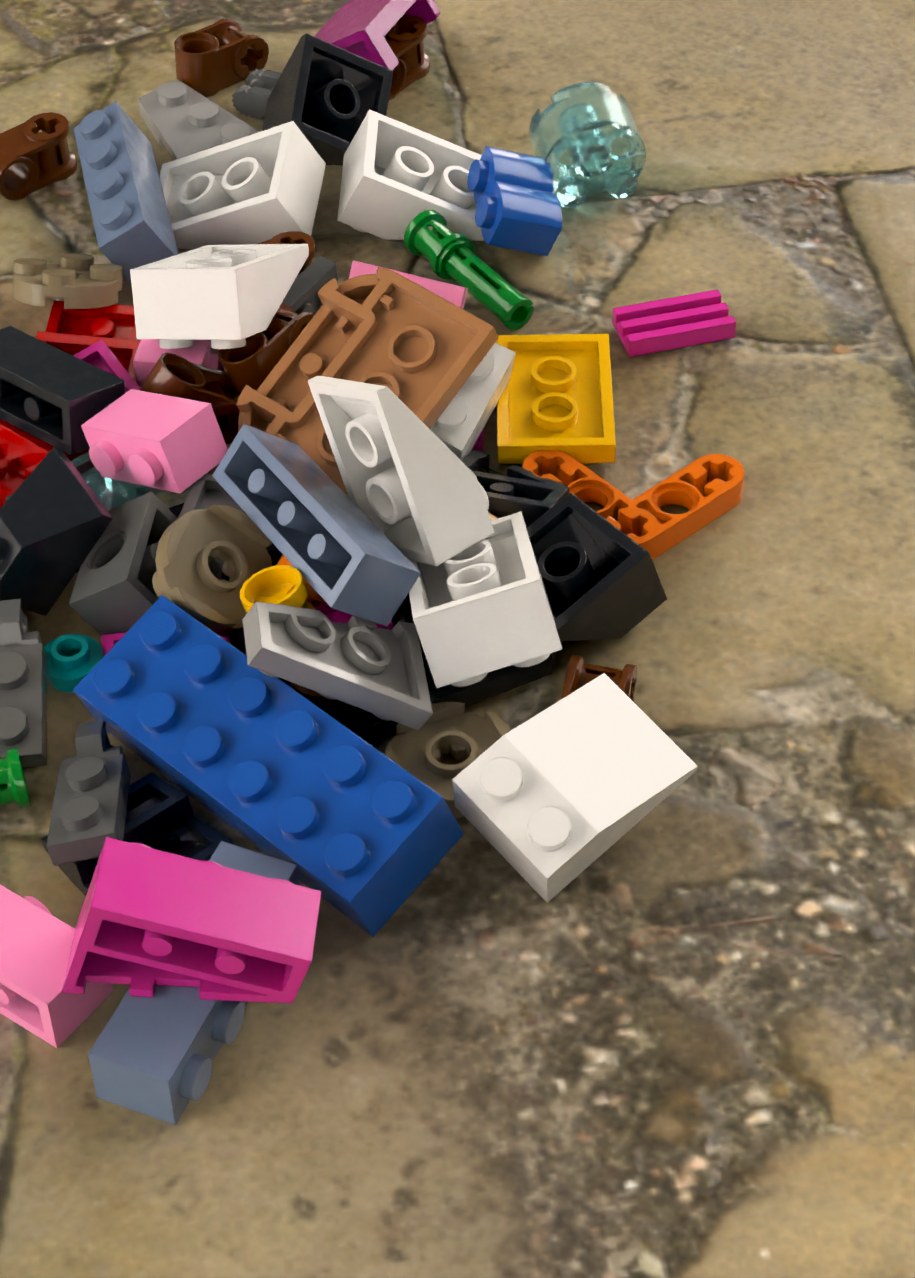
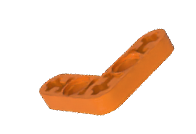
[522,450,745,560]

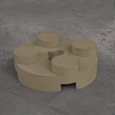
[13,253,123,309]
[152,505,273,636]
[385,702,512,818]

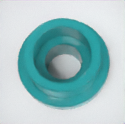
[44,634,103,693]

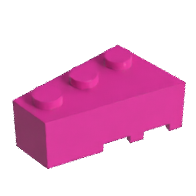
[61,837,321,1004]

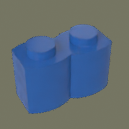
[467,146,562,256]

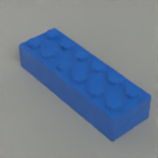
[73,595,464,937]

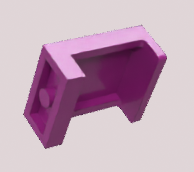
[314,0,440,71]

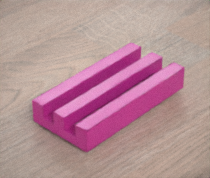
[612,289,736,357]

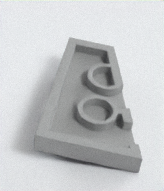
[138,79,259,161]
[242,601,433,730]

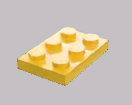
[496,334,616,464]

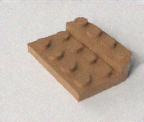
[236,267,498,496]

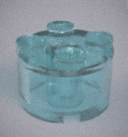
[529,82,646,208]

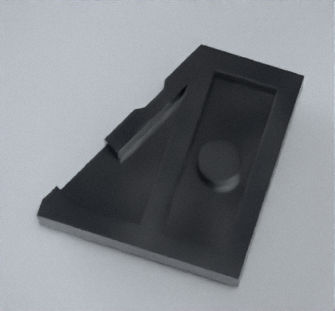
[462,450,569,528]

